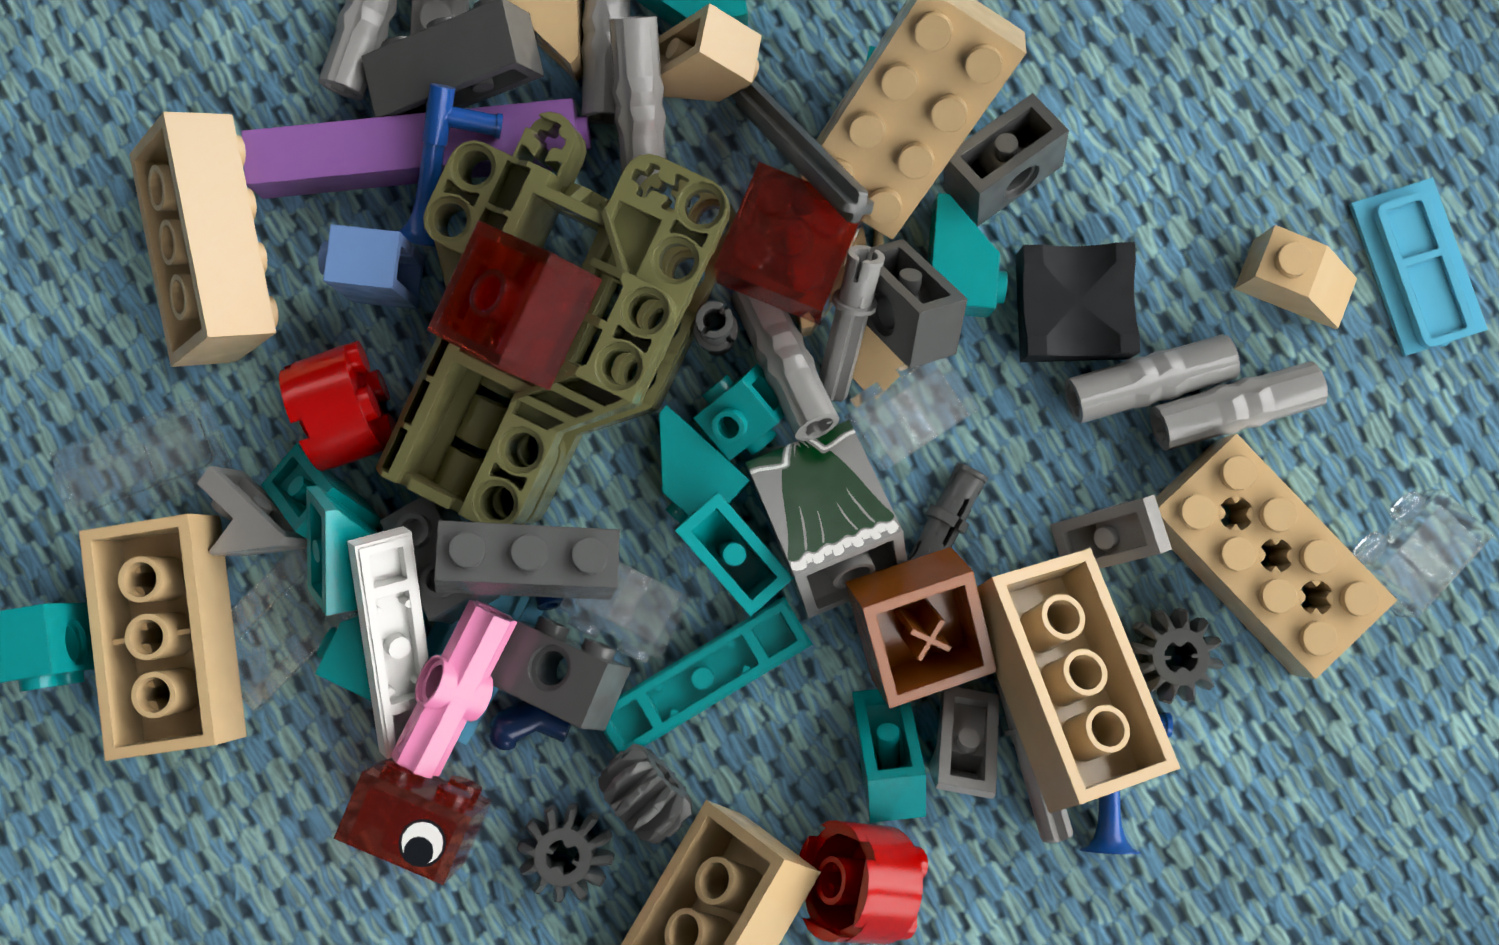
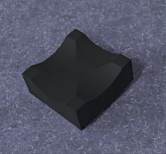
[1015,242,1140,362]

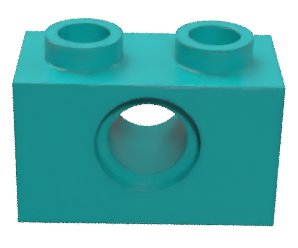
[0,602,94,692]

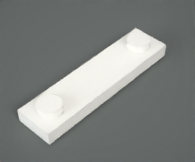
[347,526,429,759]

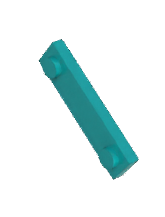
[603,596,813,755]

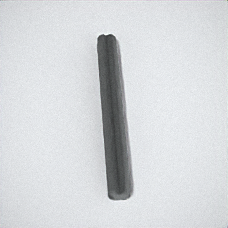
[730,79,874,223]

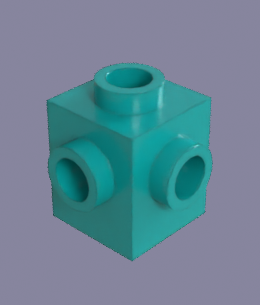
[694,363,785,461]

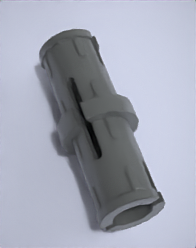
[693,301,738,356]
[907,463,988,561]

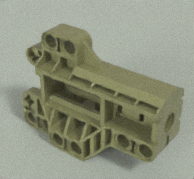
[375,112,740,525]

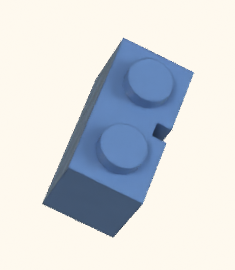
[318,224,425,310]

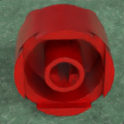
[279,341,396,472]
[799,820,928,945]

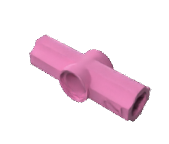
[390,600,517,779]

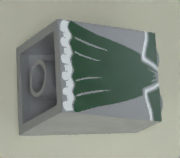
[746,420,907,618]

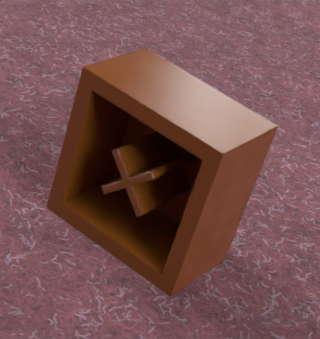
[845,547,997,709]

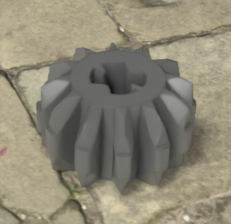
[1129,608,1224,704]
[598,743,693,845]
[517,802,615,903]

